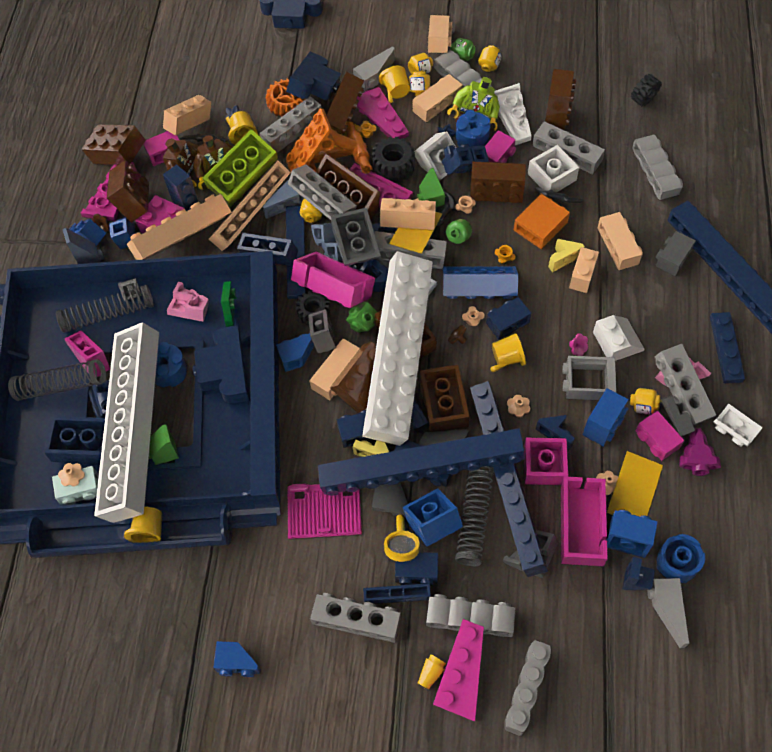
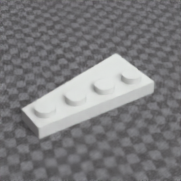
[494,83,531,145]

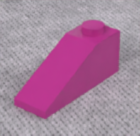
[64,331,111,377]

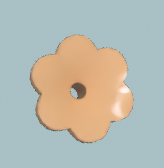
[507,395,531,418]
[58,463,85,486]
[596,471,618,495]

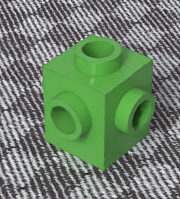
[346,302,377,332]

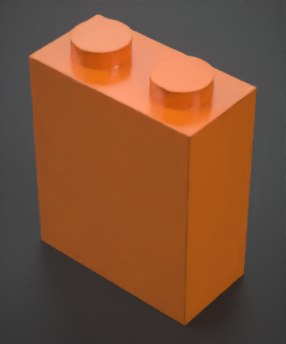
[513,193,570,249]

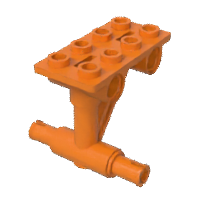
[286,108,372,174]

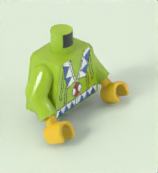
[447,77,500,131]

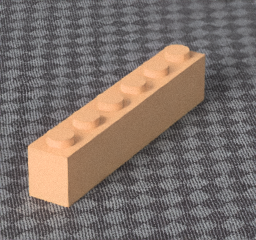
[209,161,291,251]
[127,194,232,260]

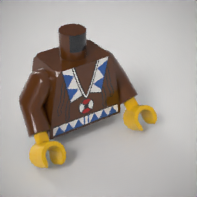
[193,135,233,190]
[163,138,199,187]

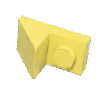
[548,239,585,272]
[353,440,389,457]

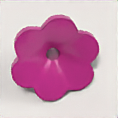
[569,333,588,356]

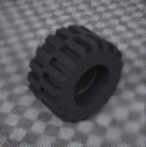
[372,137,415,183]

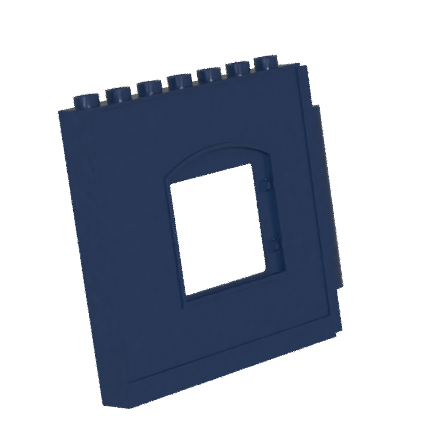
[0,251,281,558]

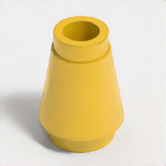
[418,654,446,690]

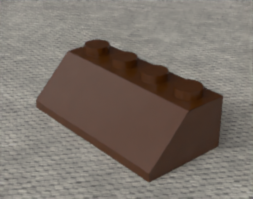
[326,71,364,135]
[316,154,380,221]

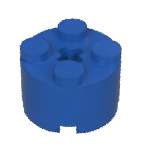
[456,110,490,147]
[155,342,187,387]
[657,534,705,583]

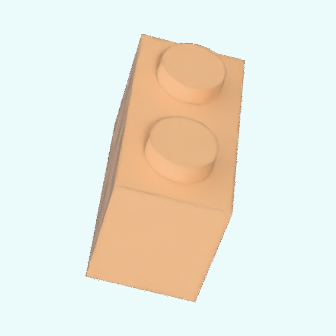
[569,247,599,293]

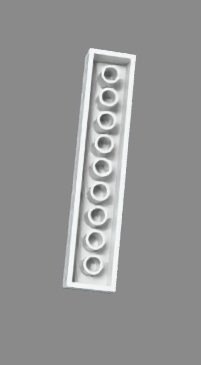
[362,251,433,446]
[95,322,159,523]

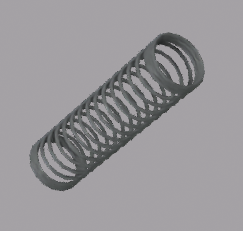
[56,285,154,333]
[8,359,106,401]
[455,466,494,566]

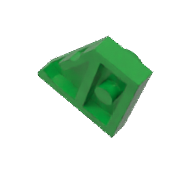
[221,281,237,327]

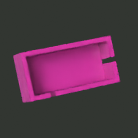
[291,252,375,308]
[561,476,607,566]

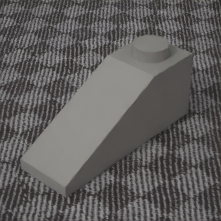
[353,46,395,92]
[647,578,689,648]

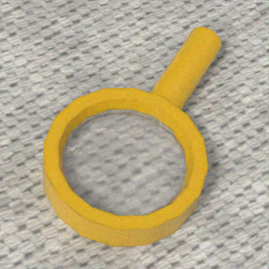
[384,514,420,562]

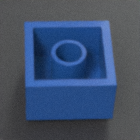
[582,388,629,446]
[403,488,463,546]
[605,510,658,558]

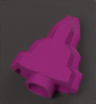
[679,428,721,476]

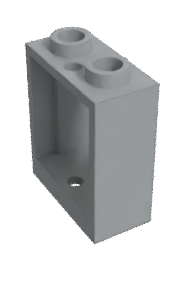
[562,356,616,400]

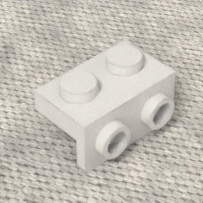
[714,404,762,447]

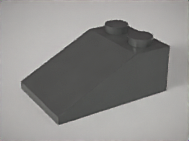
[331,208,381,266]

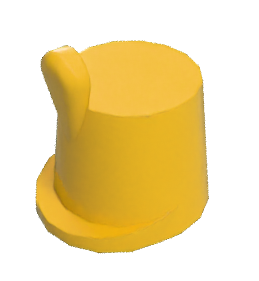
[378,65,410,103]
[226,111,258,145]
[490,334,526,372]
[124,507,162,543]

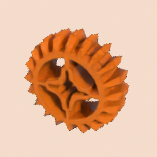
[265,77,306,117]

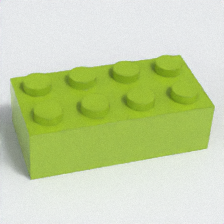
[203,129,278,207]

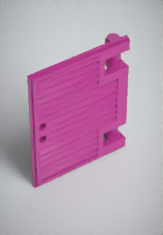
[288,483,362,539]

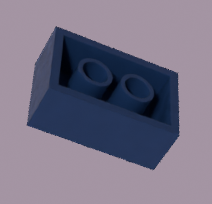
[44,416,105,464]

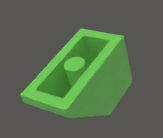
[417,168,445,207]
[148,424,179,465]

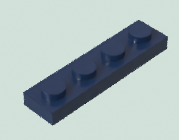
[710,312,745,383]

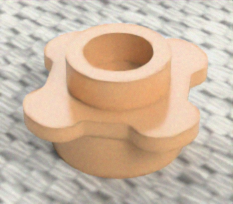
[455,196,476,214]
[462,306,484,326]

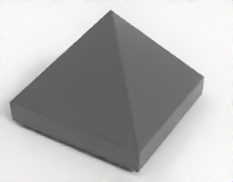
[118,278,142,301]

